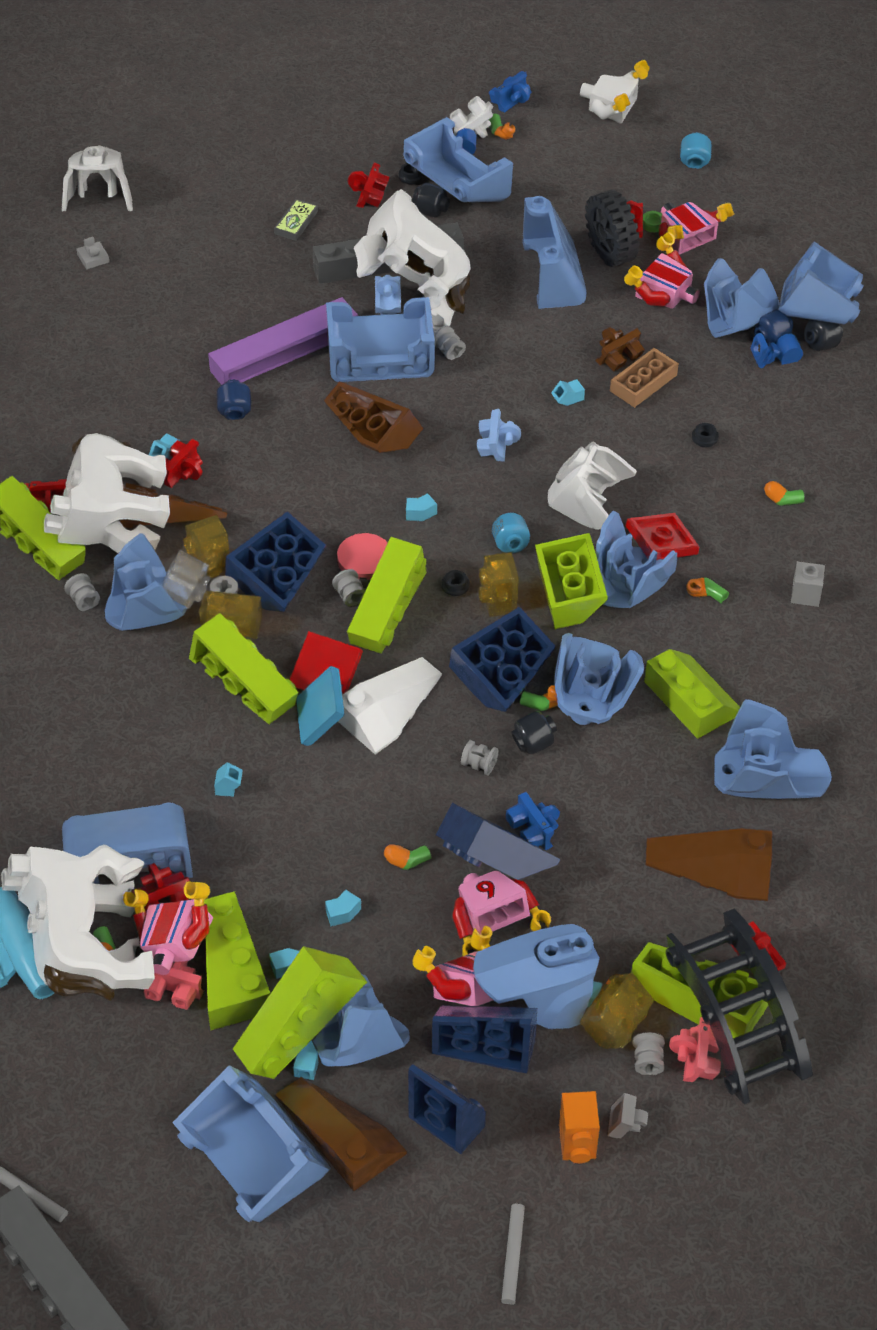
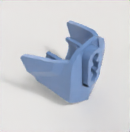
[704,258,779,338]
[595,511,677,608]
[105,533,189,631]
[313,974,410,1067]

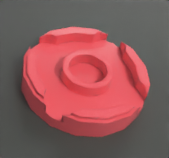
[337,533,388,580]

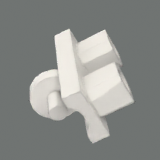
[450,96,493,138]

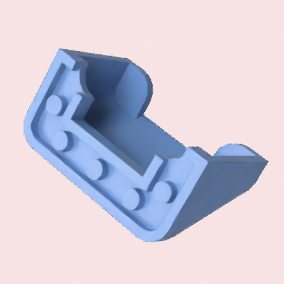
[403,117,513,202]
[523,196,586,309]
[778,242,864,325]
[326,297,435,382]
[62,802,193,884]
[172,1065,330,1222]

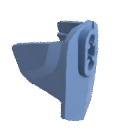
[555,633,644,725]
[714,700,832,799]
[473,924,600,1029]

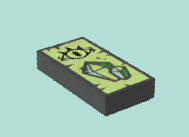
[274,199,318,241]

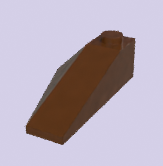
[324,381,424,453]
[119,481,227,528]
[275,1077,407,1191]

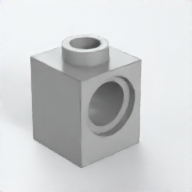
[791,561,825,607]

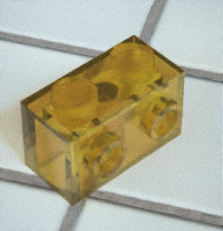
[183,515,229,580]
[478,552,519,617]
[199,591,262,639]
[580,973,655,1049]

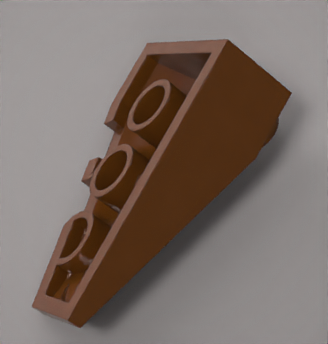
[645,828,772,901]

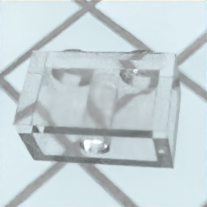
[162,549,210,609]

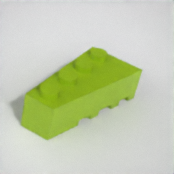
[0,475,86,580]
[347,537,427,653]
[189,613,298,724]
[204,891,271,1031]
[628,942,768,1038]
[233,946,367,1079]

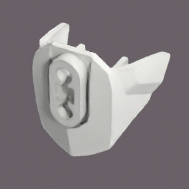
[62,145,133,211]
[548,442,637,530]

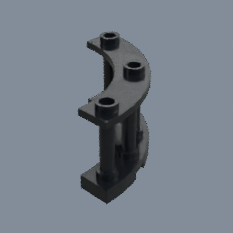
[666,908,813,1105]

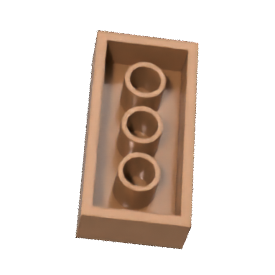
[610,348,679,408]

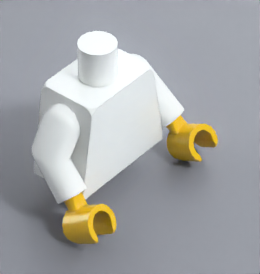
[580,60,650,123]

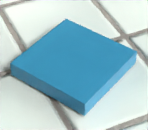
[296,666,345,746]

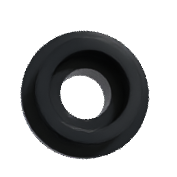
[399,163,422,184]
[692,423,719,447]
[442,570,470,596]

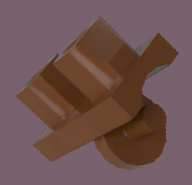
[595,327,645,372]

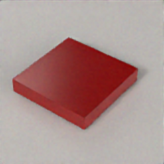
[625,513,700,560]
[290,631,363,695]

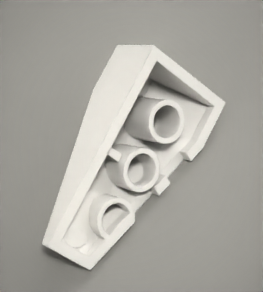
[338,657,442,755]

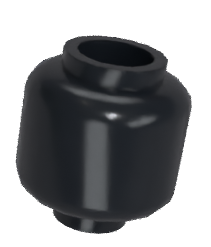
[412,182,450,218]
[804,320,843,351]
[511,711,557,754]

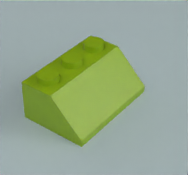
[535,533,608,629]
[644,649,740,739]

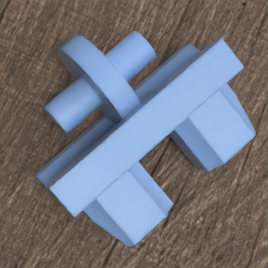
[375,275,401,315]
[477,409,521,461]

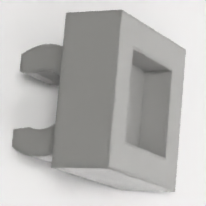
[76,237,109,270]
[608,1093,648,1139]

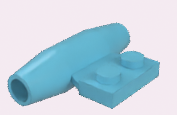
[0,887,54,999]

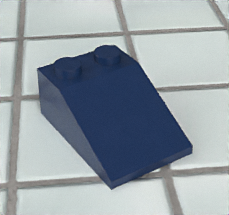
[408,1064,486,1154]

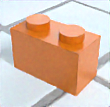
[559,1091,600,1164]

